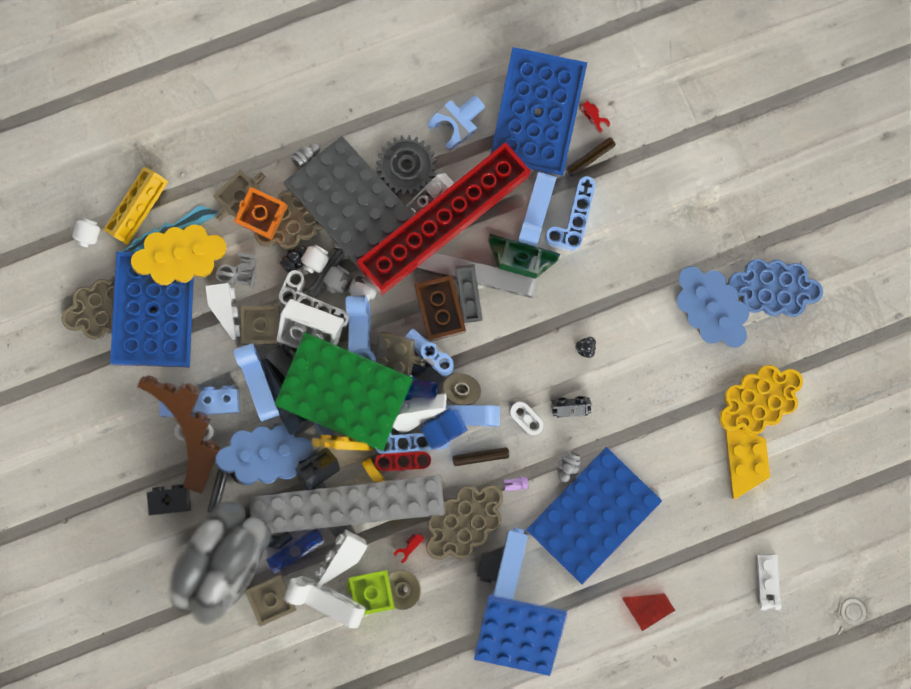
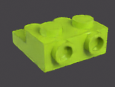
[346,570,395,615]

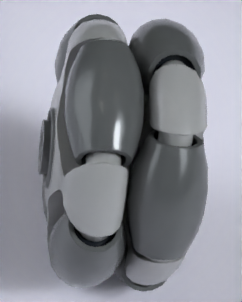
[169,502,272,625]

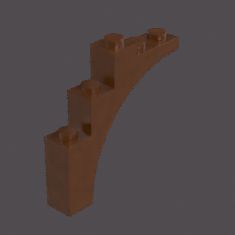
[137,375,221,494]

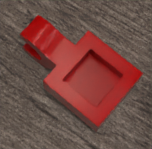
[580,101,610,133]
[393,533,425,563]

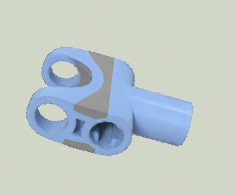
[427,95,485,150]
[405,328,454,376]

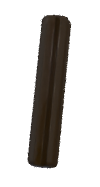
[566,137,616,176]
[452,447,510,466]

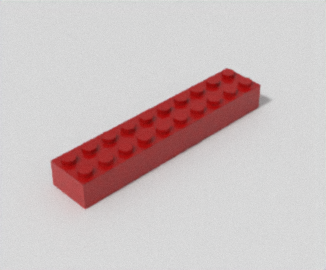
[357,142,530,296]

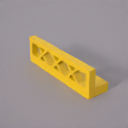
[103,167,168,245]

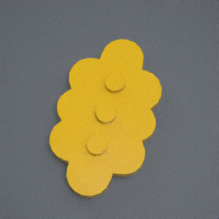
[131,225,227,286]
[719,365,803,435]

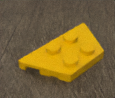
[725,429,770,499]
[312,435,375,451]

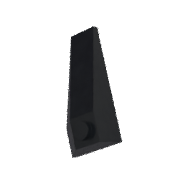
[262,359,315,435]

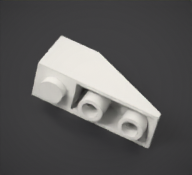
[406,173,454,215]
[205,283,241,342]
[393,394,446,434]
[315,529,368,586]

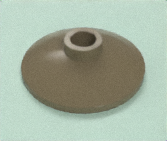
[443,373,481,405]
[389,570,421,610]

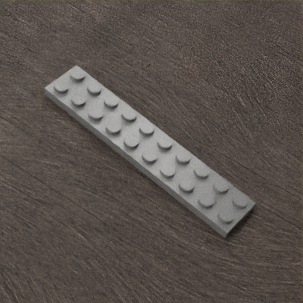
[249,475,445,533]

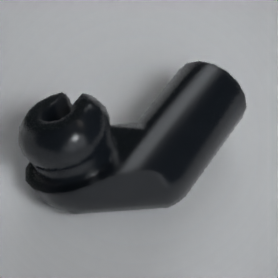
[268,532,293,549]

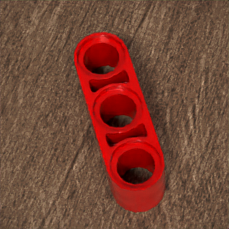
[375,451,431,471]

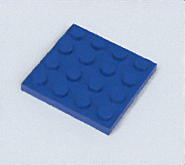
[474,595,567,676]

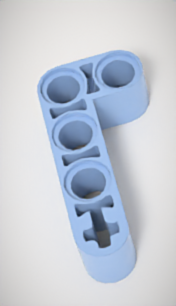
[518,172,556,247]
[545,176,595,251]
[346,296,371,352]
[233,343,279,421]
[422,405,500,426]
[376,431,450,454]

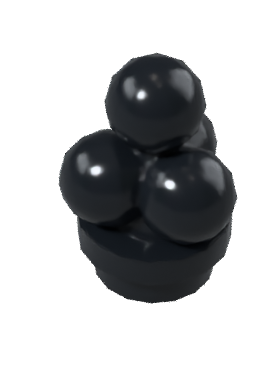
[279,246,307,273]
[575,337,596,358]

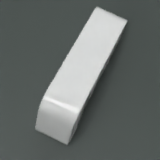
[279,270,349,329]
[284,576,365,628]

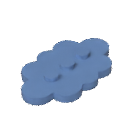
[727,259,823,317]
[677,266,749,348]
[216,425,313,485]

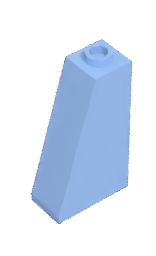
[492,527,528,600]

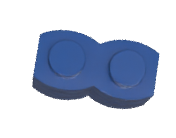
[421,408,468,450]

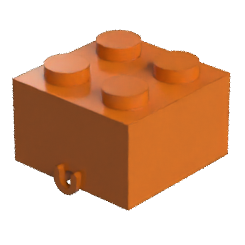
[234,187,288,240]

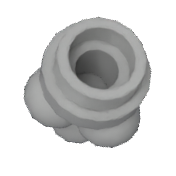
[291,143,320,169]
[558,450,581,482]

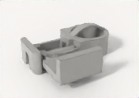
[216,252,257,288]

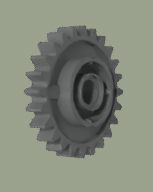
[376,135,437,196]

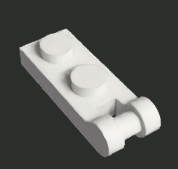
[756,554,781,610]

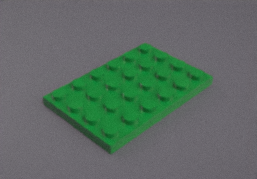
[274,332,413,451]

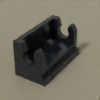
[295,448,340,491]

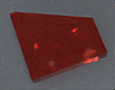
[622,593,675,631]

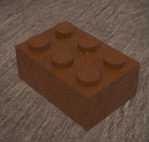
[414,275,466,342]

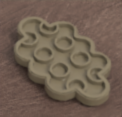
[254,190,324,250]
[61,276,115,340]
[426,485,503,560]

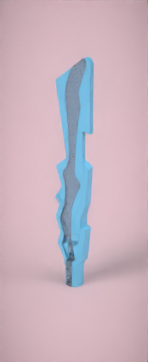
[120,205,218,252]

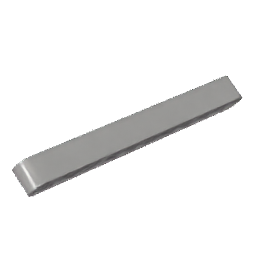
[332,242,538,298]

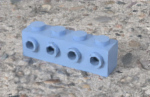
[159,386,240,417]

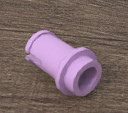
[504,476,529,492]

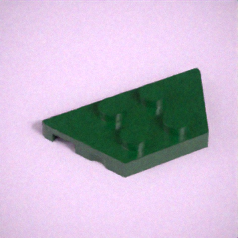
[488,234,560,279]

